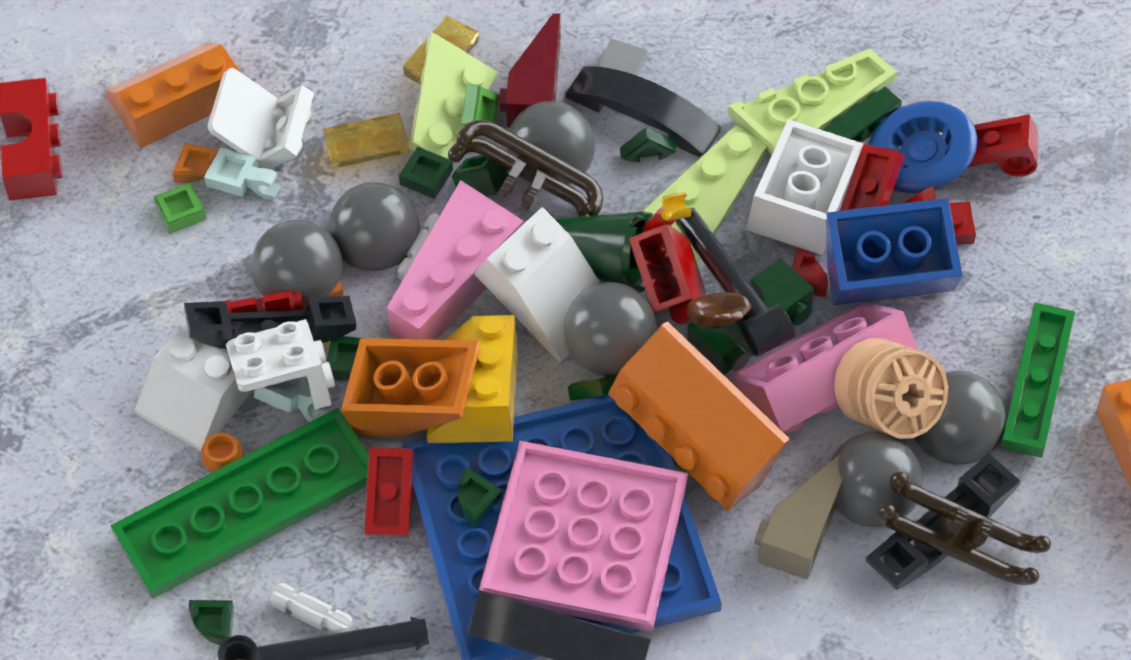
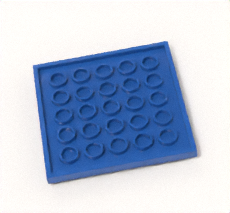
[402,395,722,660]

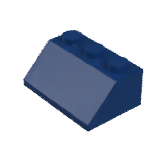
[826,198,963,305]

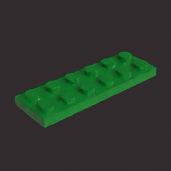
[110,408,369,599]

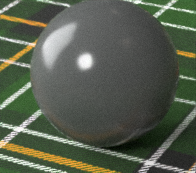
[507,101,595,184]
[329,182,420,271]
[251,220,343,310]
[563,282,657,376]
[915,370,1006,464]
[830,432,923,527]

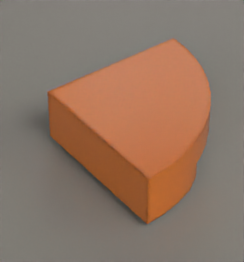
[173,143,219,183]

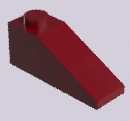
[499,13,561,128]

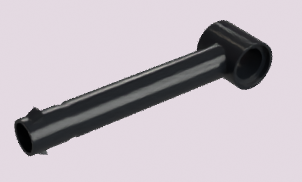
[675,207,796,357]
[218,616,429,660]

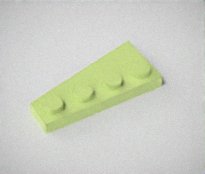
[728,49,897,155]
[643,125,767,265]

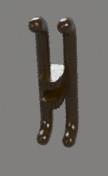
[448,120,604,217]
[877,471,1051,586]

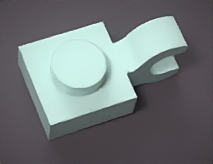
[204,147,281,200]
[254,376,332,422]

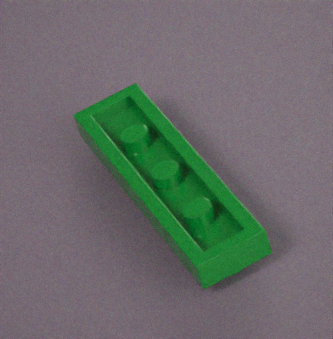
[1000,302,1075,458]

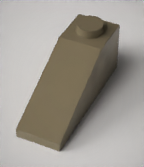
[754,454,842,580]

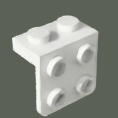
[208,68,314,169]
[226,320,335,410]

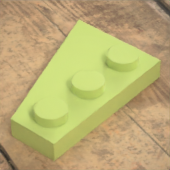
[409,32,498,159]

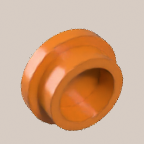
[201,433,244,472]

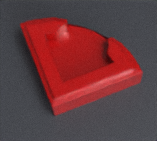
[792,248,828,298]

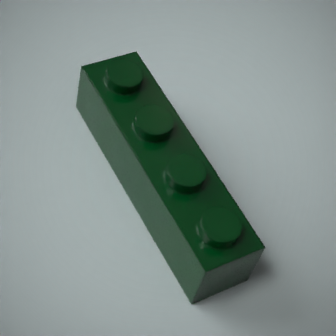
[820,86,902,143]

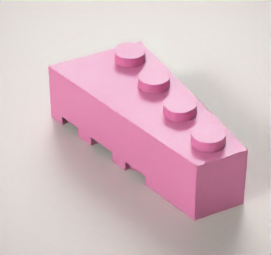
[387,180,524,340]

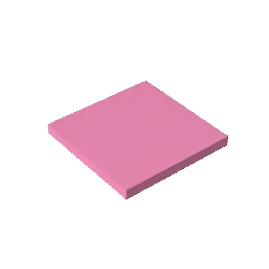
[479,441,688,632]

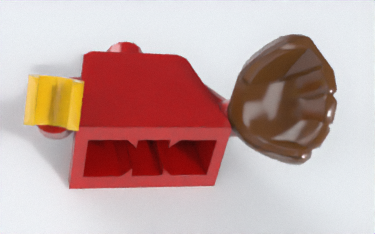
[629,192,751,329]

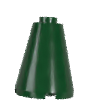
[555,211,653,293]

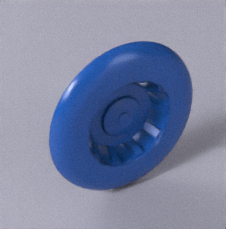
[869,101,977,193]

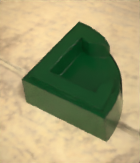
[620,128,677,162]
[567,375,618,401]
[458,467,502,527]
[189,600,234,645]

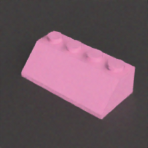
[728,302,918,433]

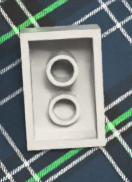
[746,119,863,255]
[474,207,600,363]

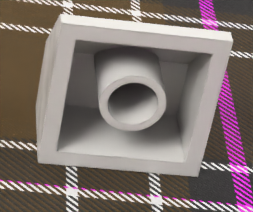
[134,327,252,451]

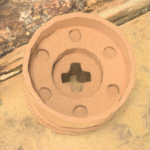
[834,338,948,438]

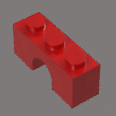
[0,77,63,201]

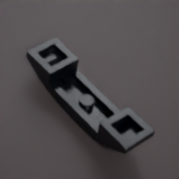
[565,66,721,158]
[184,296,357,349]
[865,453,1021,590]
[467,590,651,660]

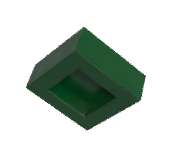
[399,147,453,199]
[327,336,361,381]

